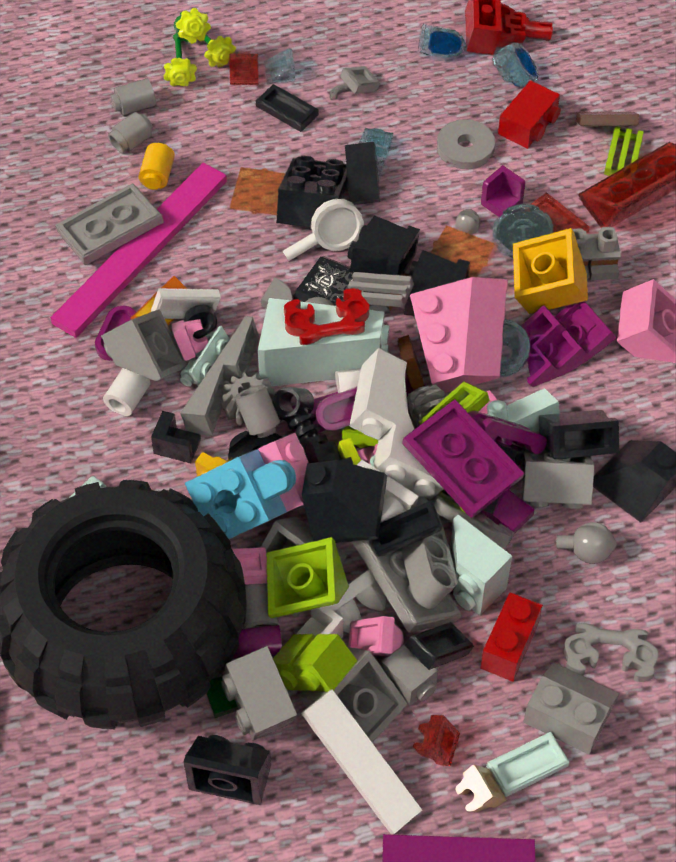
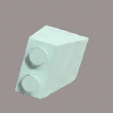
[258,298,390,387]

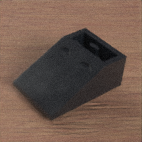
[276,156,348,227]

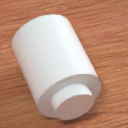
[103,368,150,416]

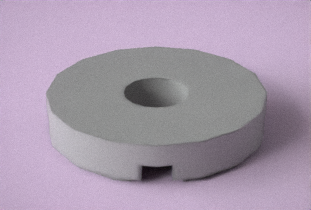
[437,120,495,169]

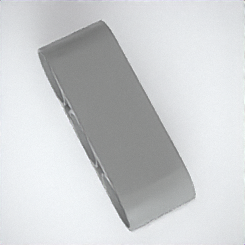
[401,518,457,609]

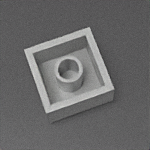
[220,646,297,741]

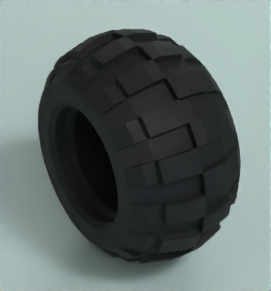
[0,480,247,730]

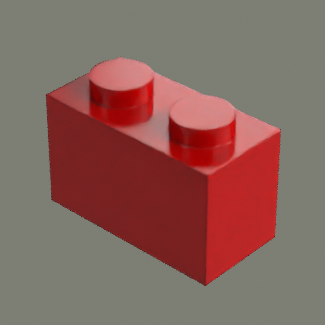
[498,80,561,149]
[480,592,543,682]

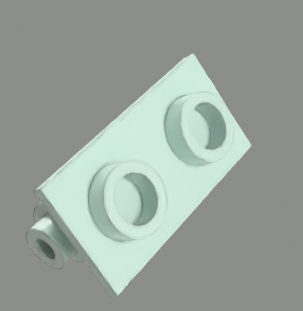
[180,326,230,387]

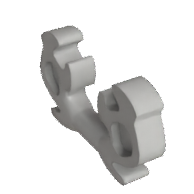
[431,492,514,548]
[563,623,659,682]

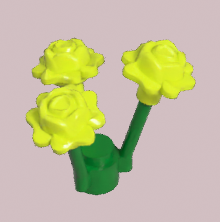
[163,8,236,86]

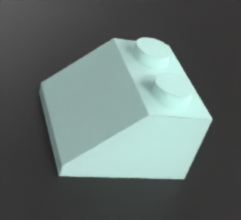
[450,515,512,616]

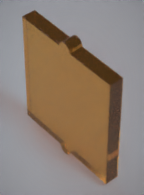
[230,167,286,215]
[431,226,495,278]

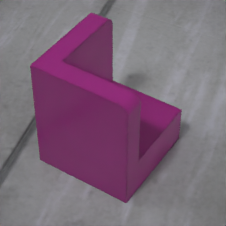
[481,165,526,219]

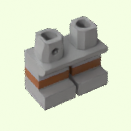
[572,227,621,281]

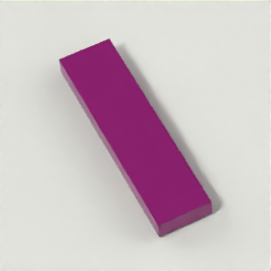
[382,834,535,862]

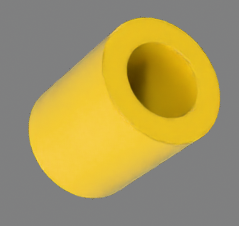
[138,143,175,190]

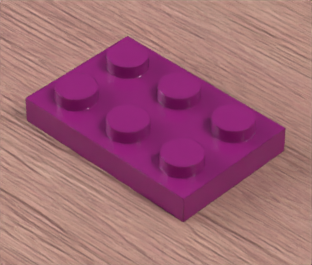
[402,399,525,519]

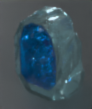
[418,24,466,58]
[492,43,539,88]

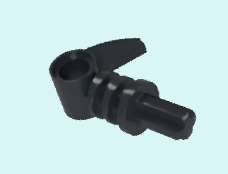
[272,387,328,449]

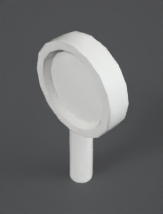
[283,199,364,261]

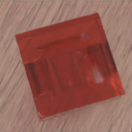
[229,51,259,85]
[413,715,460,766]

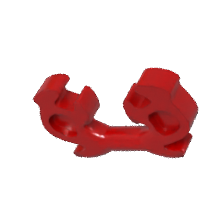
[284,288,369,345]

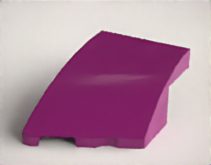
[520,301,617,387]

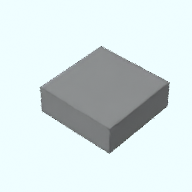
[340,66,380,94]

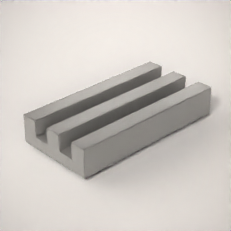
[348,272,414,307]

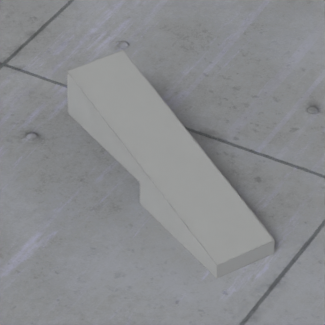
[180,316,259,436]

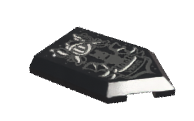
[293,256,390,315]

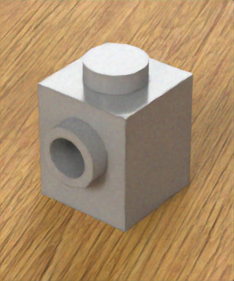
[382,644,438,706]

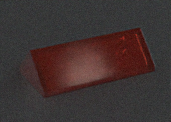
[578,142,676,228]

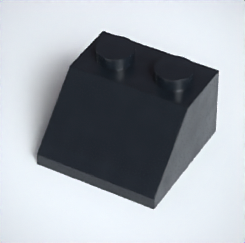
[183,735,271,805]

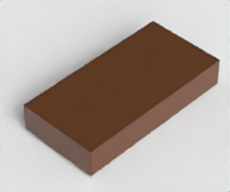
[576,112,639,126]
[397,335,425,390]

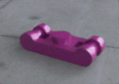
[468,411,547,454]

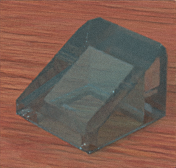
[264,48,295,85]

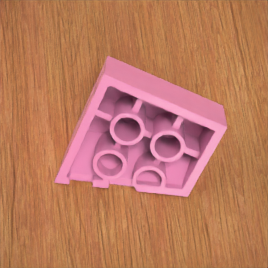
[410,277,508,393]

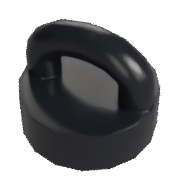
[184,305,217,339]

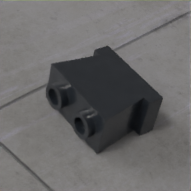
[347,215,420,276]
[404,250,470,316]
[539,410,620,459]

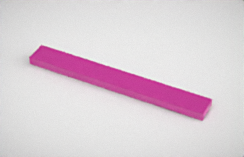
[50,162,227,338]

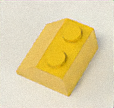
[513,228,588,314]

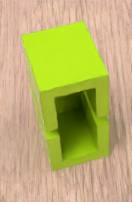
[273,634,357,692]

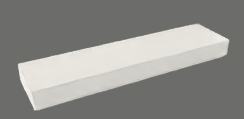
[301,689,422,834]

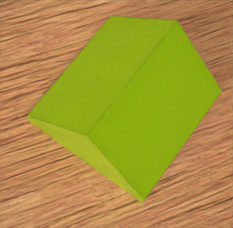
[266,537,349,619]

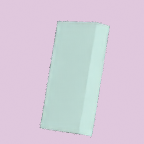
[486,732,570,797]

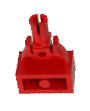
[465,0,553,55]

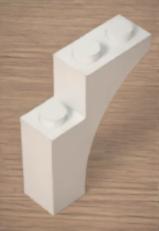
[349,348,443,500]

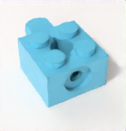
[185,449,296,539]

